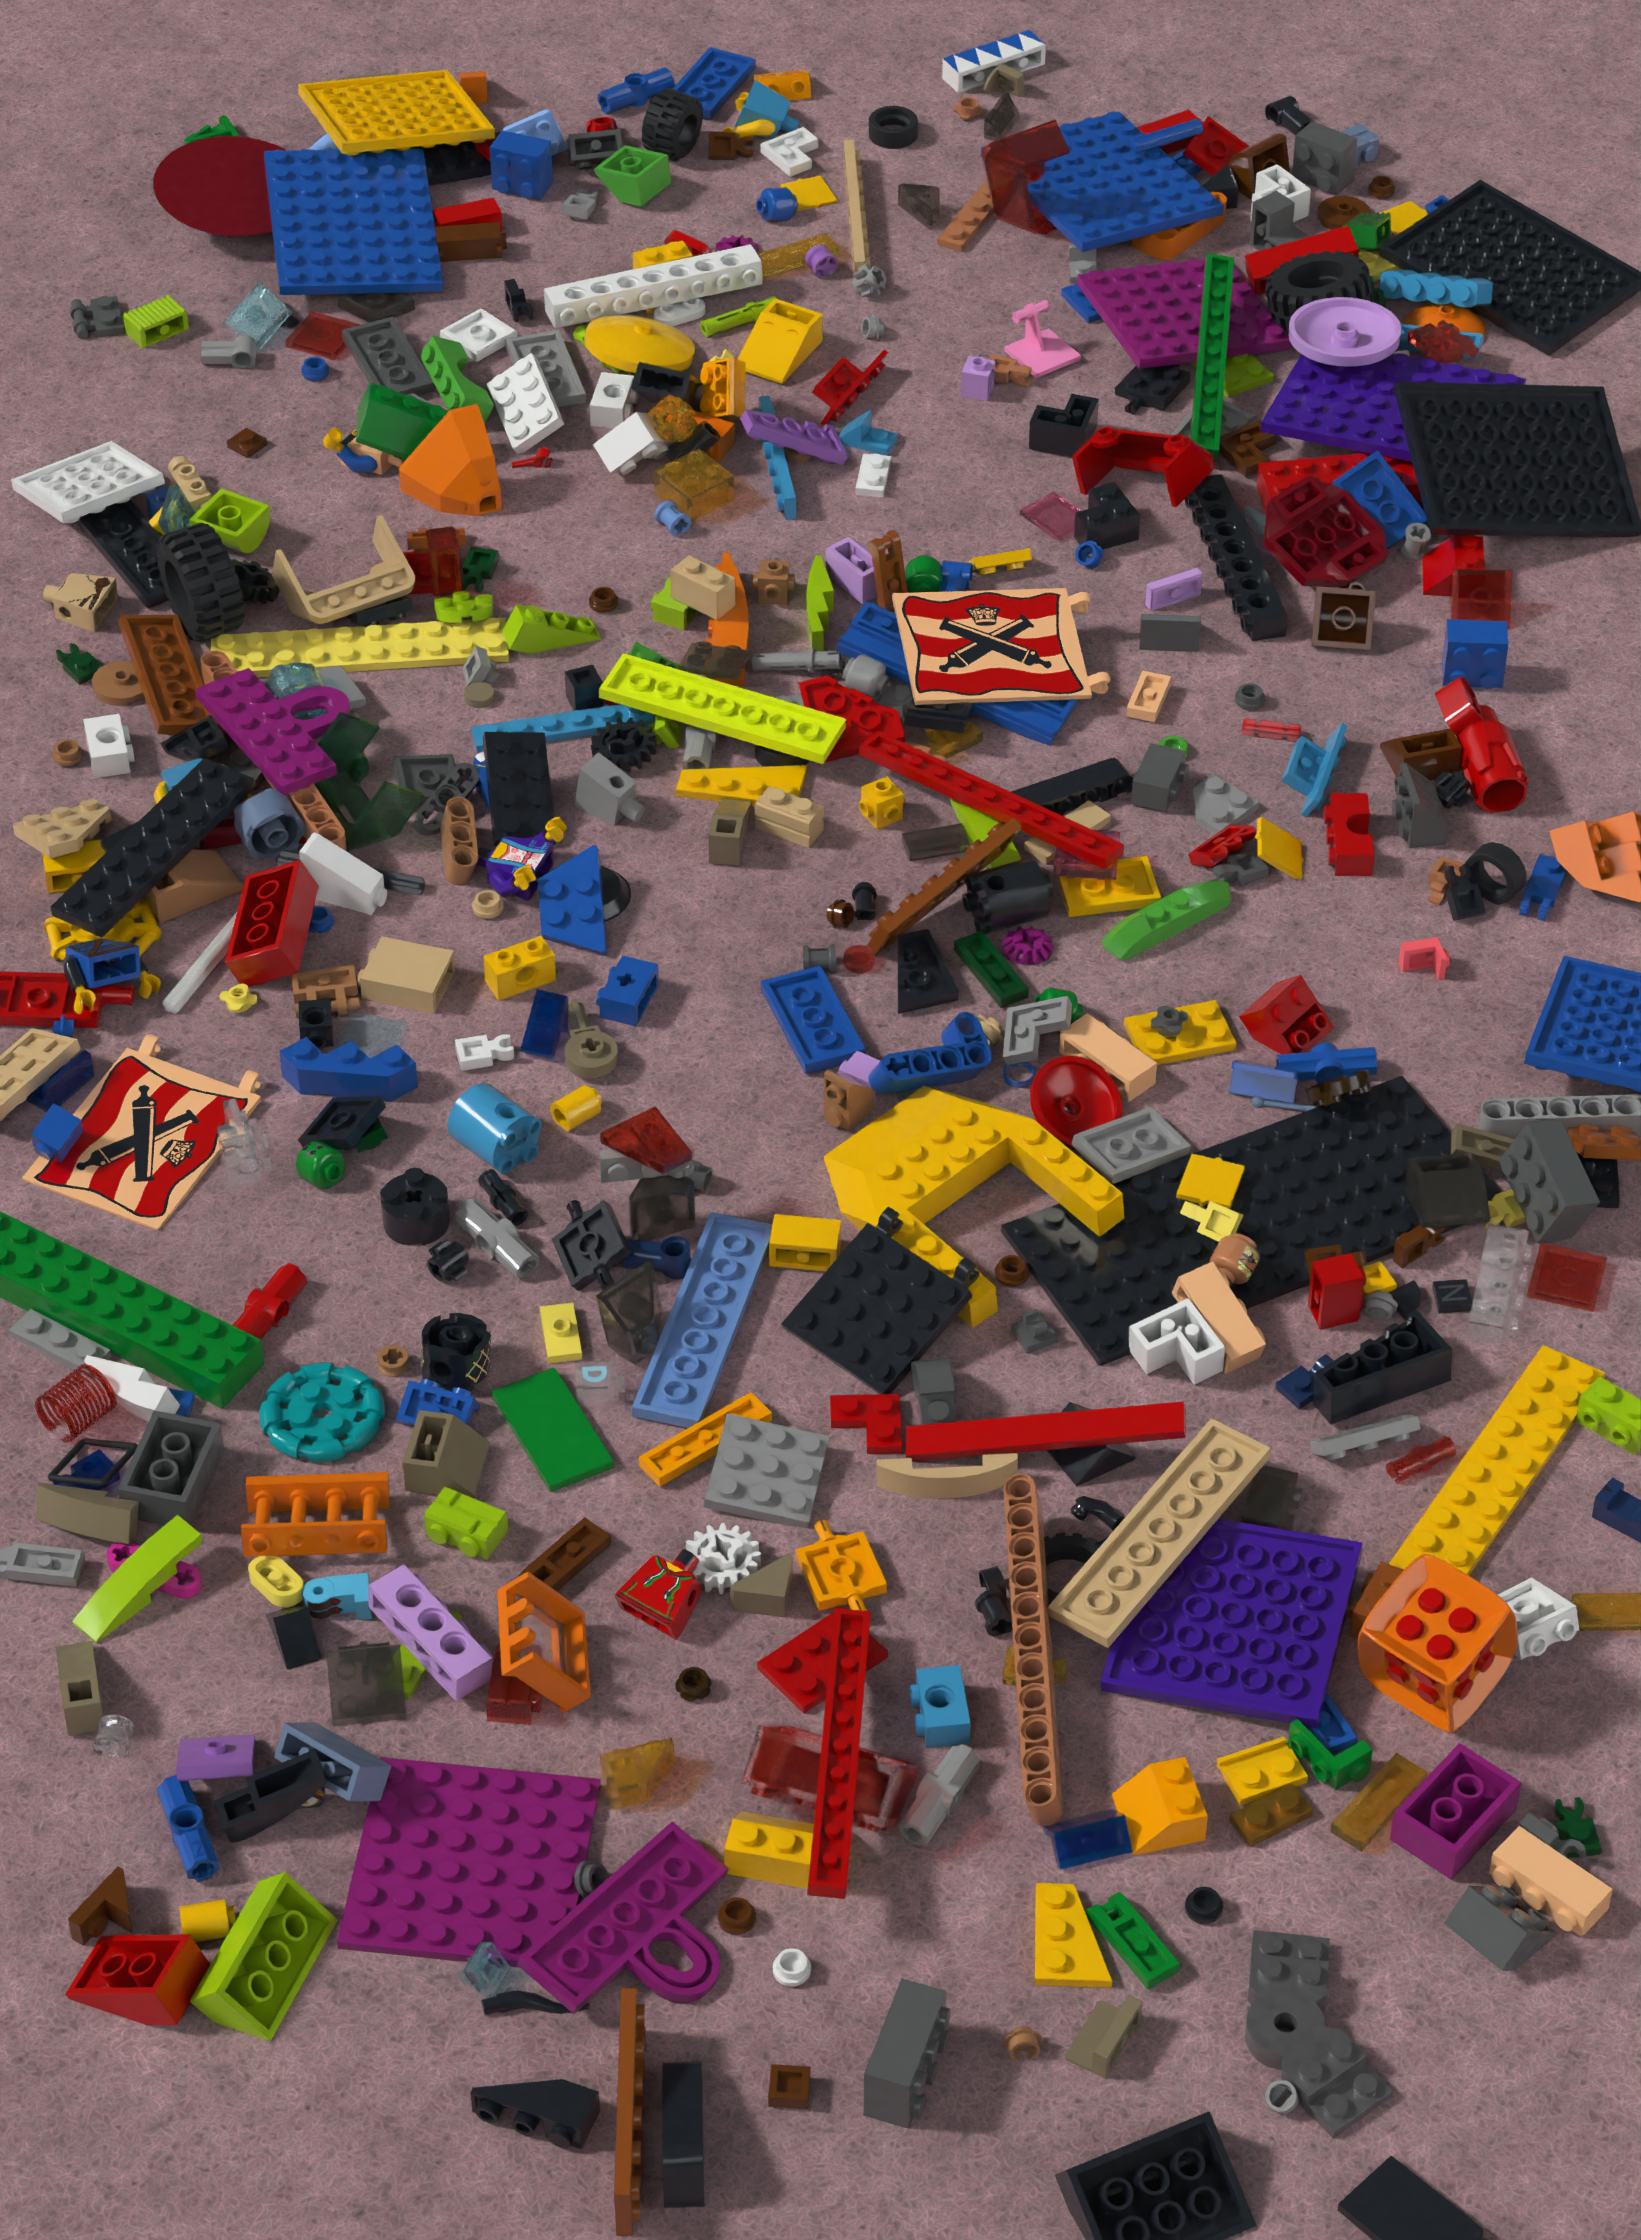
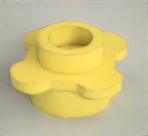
[219,984,258,1013]

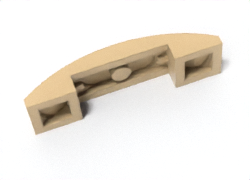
[876,1453,1018,1499]

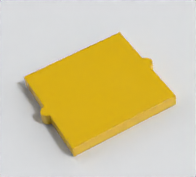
[780,175,837,211]
[1379,201,1428,235]
[1255,816,1304,879]
[1176,1154,1245,1209]

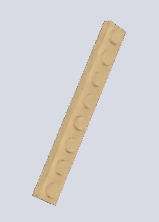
[843,139,870,273]

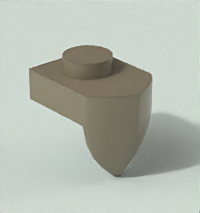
[983,64,1025,97]

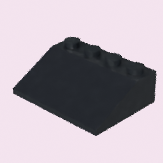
[1055,2111,1257,2240]

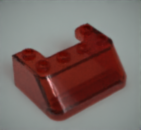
[741,1724,920,1832]

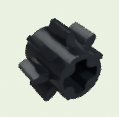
[1433,770,1471,808]
[427,1239,469,1281]

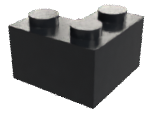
[1029,394,1099,457]
[1074,482,1140,549]

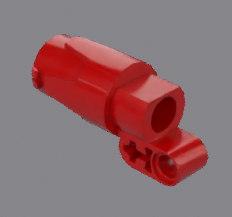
[1435,676,1529,813]

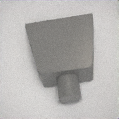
[574,753,646,825]

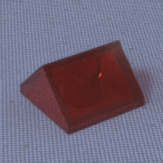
[1449,569,1512,629]

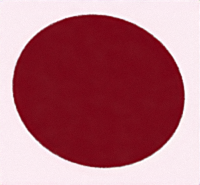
[153,136,287,236]

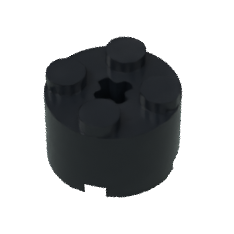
[380,1167,450,1245]

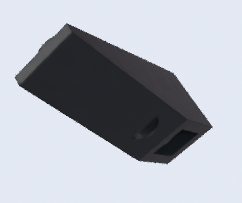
[470,2079,600,2149]

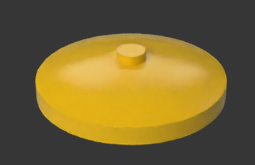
[584,315,695,373]

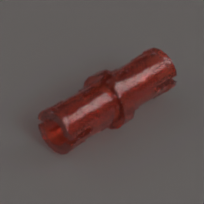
[1386,1436,1456,1484]

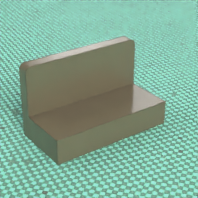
[1065,1995,1143,2079]

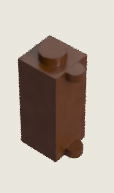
[435,222,507,262]

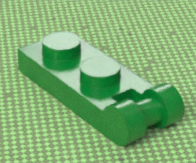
[1086,1892,1180,1990]

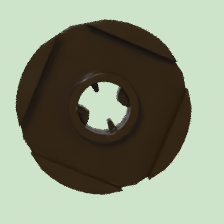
[1305,1069,1372,1106]

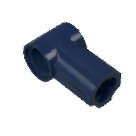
[623,1236,691,1279]

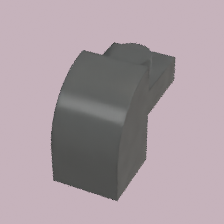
[911,1358,957,1425]

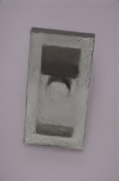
[898,183,940,230]

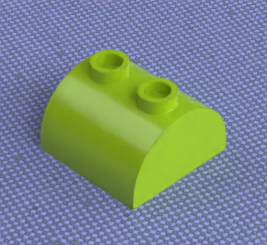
[189,488,270,554]

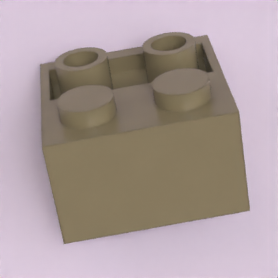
[403,1410,490,1499]

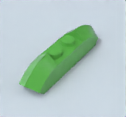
[1101,880,1231,961]

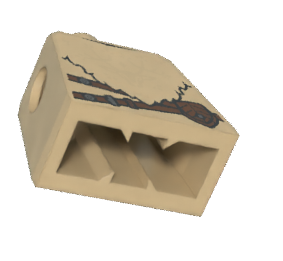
[43,573,118,632]

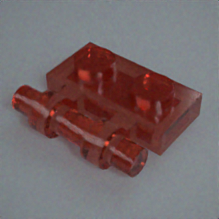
[1407,320,1479,364]

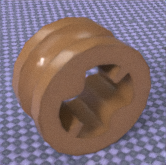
[377,1345,409,1377]

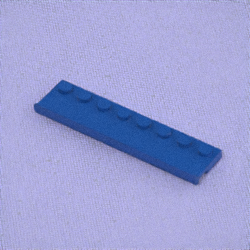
[837,601,1079,746]

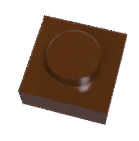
[227,428,267,458]
[768,2064,811,2109]

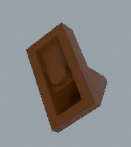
[68,1866,133,1946]

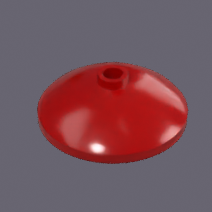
[1030,1056,1123,1149]

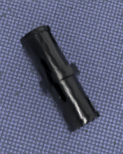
[478,1169,528,1226]

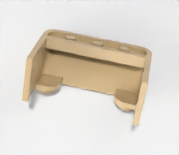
[272,515,415,624]

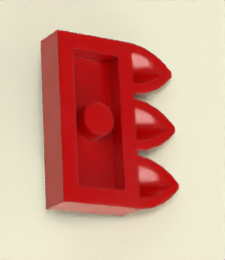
[1188,825,1256,868]

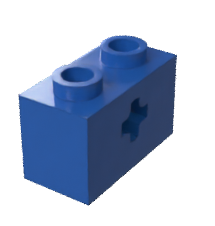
[596,955,659,1027]

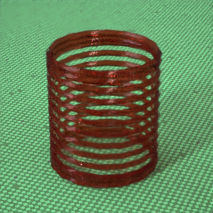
[35,1363,117,1443]

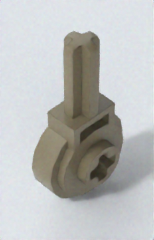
[564,999,618,1079]

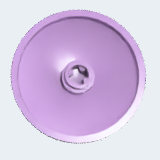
[1288,297,1401,366]

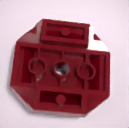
[1263,475,1388,590]

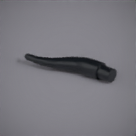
[481,1990,590,2015]

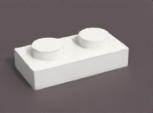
[855,454,891,497]

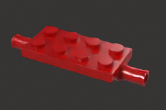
[0,971,135,1028]

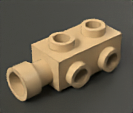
[168,456,212,517]

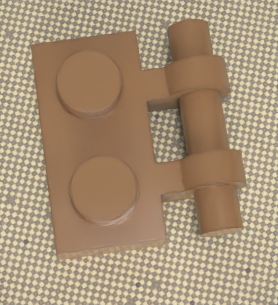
[291,965,360,1018]

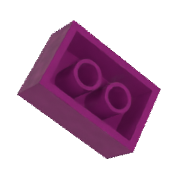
[1390,1743,1521,1880]

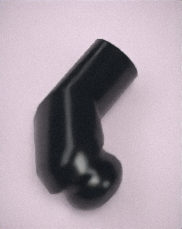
[1070,1496,1124,1531]

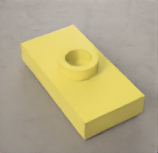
[540,1303,582,1364]

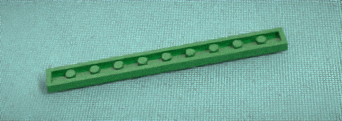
[1190,253,1234,459]

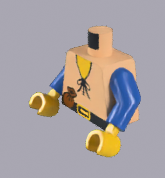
[323,427,405,475]

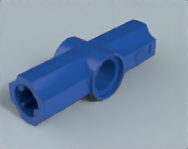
[597,67,675,114]
[1276,1043,1378,1083]
[157,1775,219,1882]

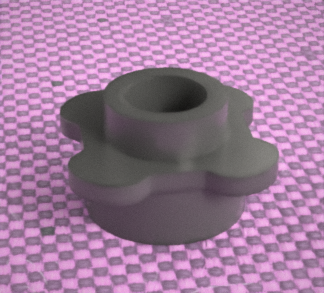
[1151,1006,1188,1037]

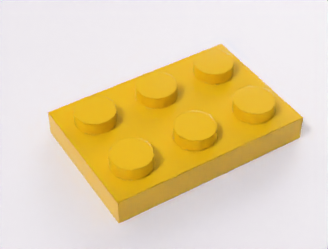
[1056,856,1161,917]
[1124,1000,1236,1065]

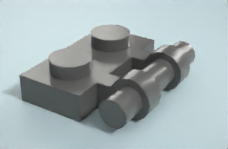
[70,296,124,339]

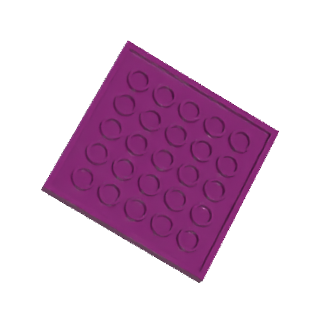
[1076,259,1291,369]
[337,1757,601,1968]

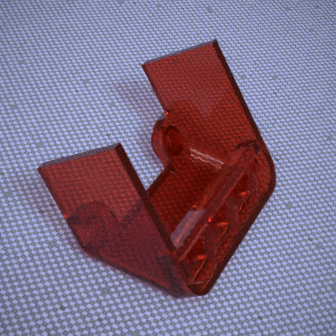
[981,119,1070,235]

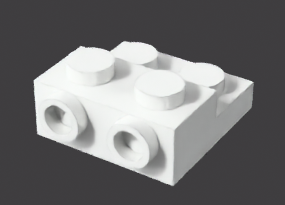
[1498,1577,1579,1660]

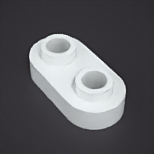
[654,298,705,326]

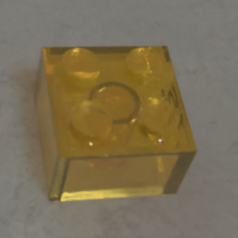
[654,449,734,522]

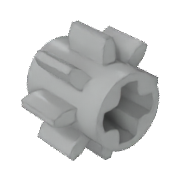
[852,263,886,298]

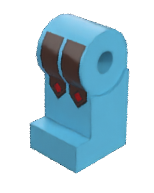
[302,1573,372,1620]

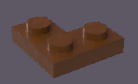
[1219,421,1277,477]

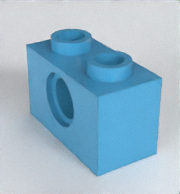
[910,1665,971,1748]

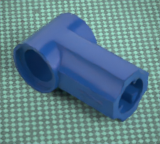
[939,560,973,592]

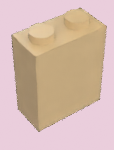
[357,936,455,1014]

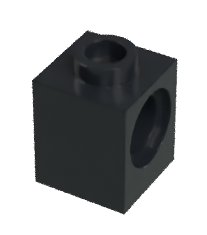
[298,999,334,1049]

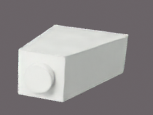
[299,832,387,915]

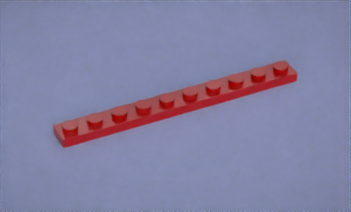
[859,731,1124,870]
[807,1608,871,1899]

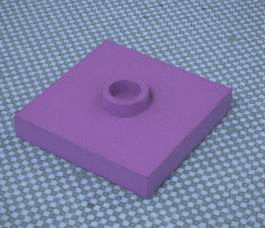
[176,1734,256,1781]

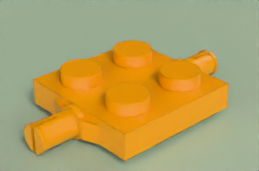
[796,1520,887,1611]

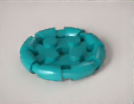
[259,1362,385,1463]

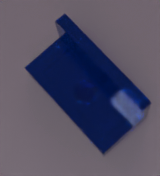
[26,1050,94,1112]
[1043,1809,1132,1869]

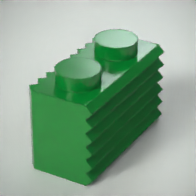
[1342,212,1391,250]

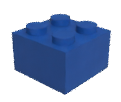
[490,130,553,200]
[1442,619,1508,689]

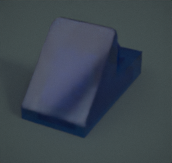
[520,989,569,1060]

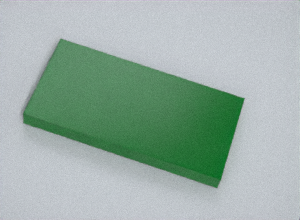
[492,1367,614,1492]

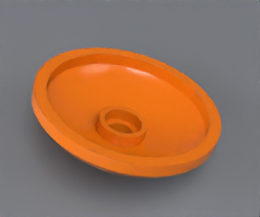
[1403,303,1485,339]

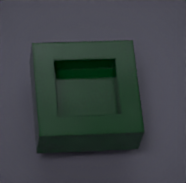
[355,1117,388,1153]

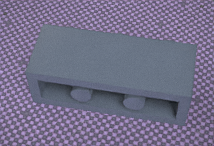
[274,1722,391,1802]

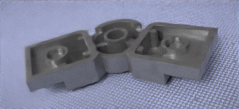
[1245,1930,1393,2138]

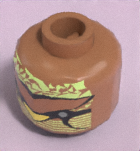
[1209,1233,1260,1286]

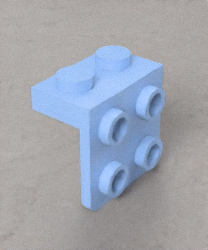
[503,109,568,156]

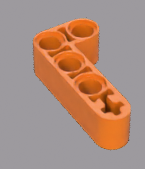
[1131,192,1227,261]

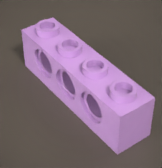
[369,1564,493,1702]

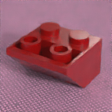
[1239,975,1334,1054]

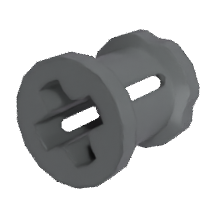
[803,944,836,973]

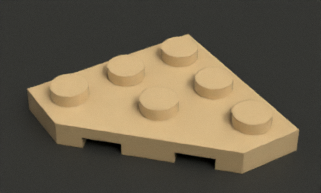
[13,799,112,858]

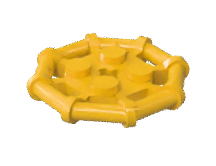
[43,899,162,961]

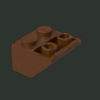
[1380,728,1462,780]

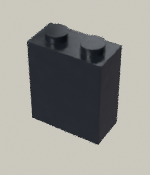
[631,362,702,413]

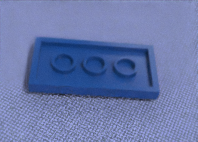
[673,47,756,120]
[761,965,866,1074]

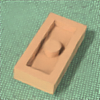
[1126,670,1171,722]

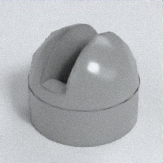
[1265,2080,1299,2114]

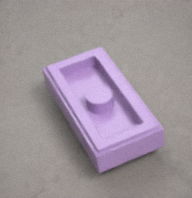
[1145,568,1202,611]

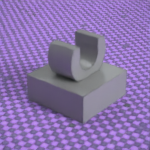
[462,646,499,686]

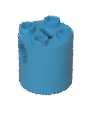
[447,1083,542,1175]

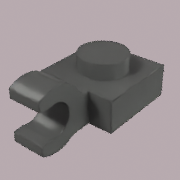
[1211,849,1269,885]
[1519,1812,1586,1860]

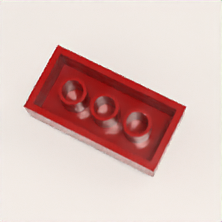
[225,860,319,987]

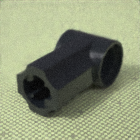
[1265,96,1314,135]
[667,421,721,477]

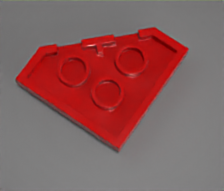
[798,675,906,762]

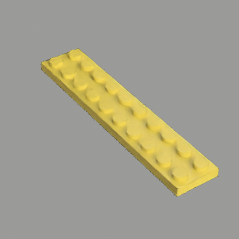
[211,617,509,677]

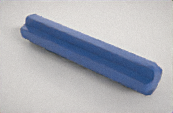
[1131,119,1203,153]

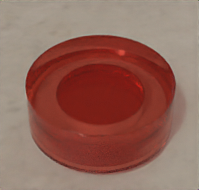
[844,945,875,974]

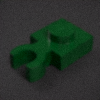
[460,546,500,593]
[56,643,103,685]
[1554,1797,1601,1858]

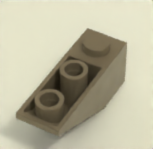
[708,798,752,866]
[56,1641,106,1736]

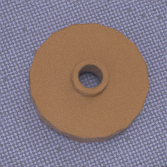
[92,661,144,706]

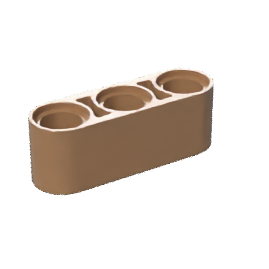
[440,797,478,885]

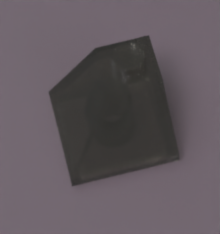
[596,1261,664,1365]

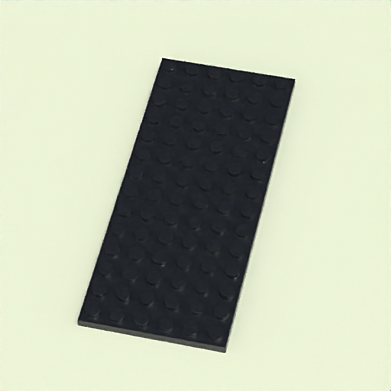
[1001,1076,1501,1366]

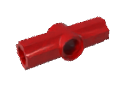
[233,1263,307,1339]

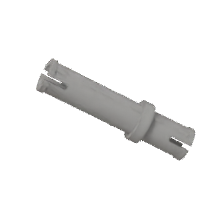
[752,649,843,673]

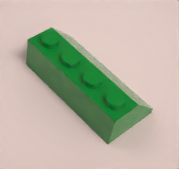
[356,382,449,460]

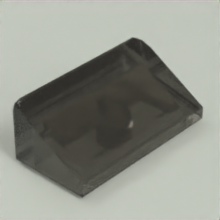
[984,92,1021,142]

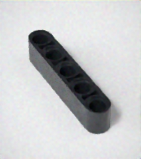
[1002,758,1134,825]

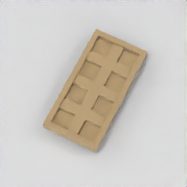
[0,1028,81,1122]

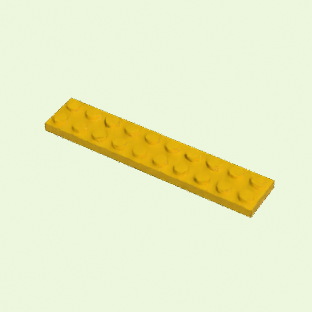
[1389,1345,1605,1575]

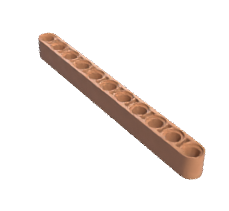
[201,651,347,852]
[1003,1474,1063,1826]

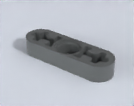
[414,763,479,835]

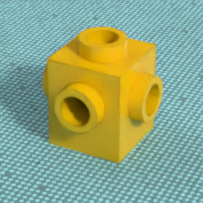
[859,776,905,829]

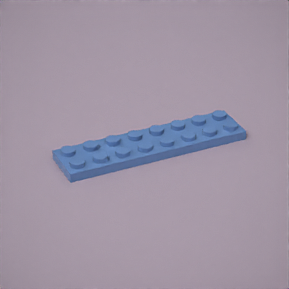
[632,1212,772,1428]

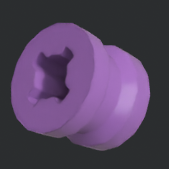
[805,244,838,278]

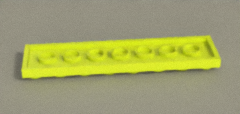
[599,653,846,764]

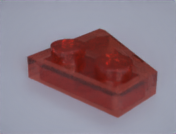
[600,1106,692,1174]

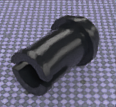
[852,882,877,920]

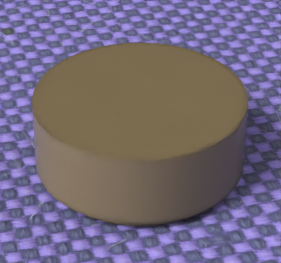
[464,682,495,708]

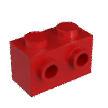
[1308,1253,1366,1330]

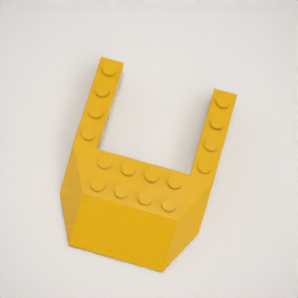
[824,1086,1124,1328]

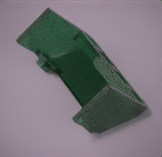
[314,711,425,852]

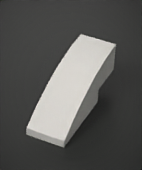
[84,1355,180,1422]

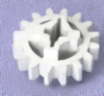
[686,1523,761,1594]

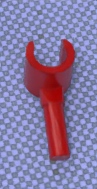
[511,447,552,468]

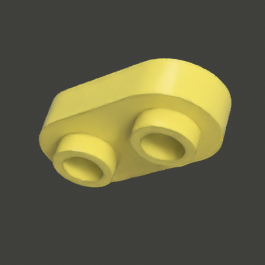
[248,1555,304,1608]

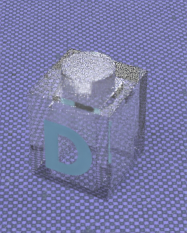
[575,1360,625,1409]

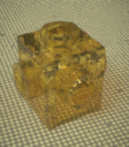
[648,395,698,443]

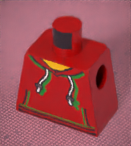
[615,1549,701,1640]

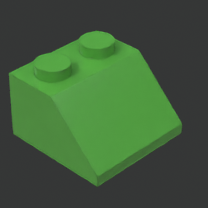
[594,145,672,207]

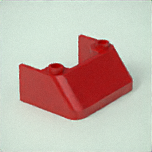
[1072,427,1215,507]

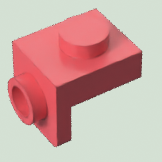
[1399,937,1450,980]

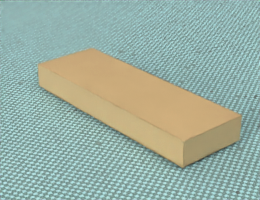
[1024,800,1111,864]

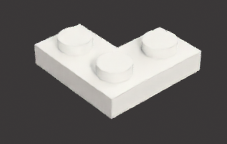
[760,127,818,177]

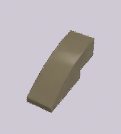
[36,1483,139,1544]

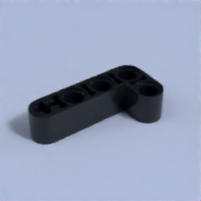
[662,2061,705,2208]

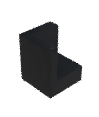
[565,664,604,711]

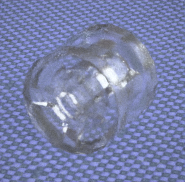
[93,1714,135,1759]

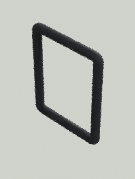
[48,1438,138,1486]

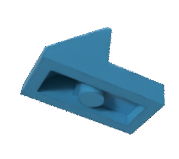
[838,410,898,456]

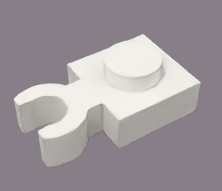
[455,1034,514,1071]

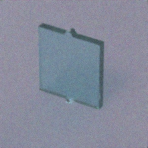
[336,1013,406,1057]

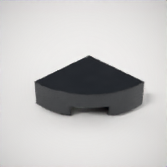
[1389,1280,1421,1321]

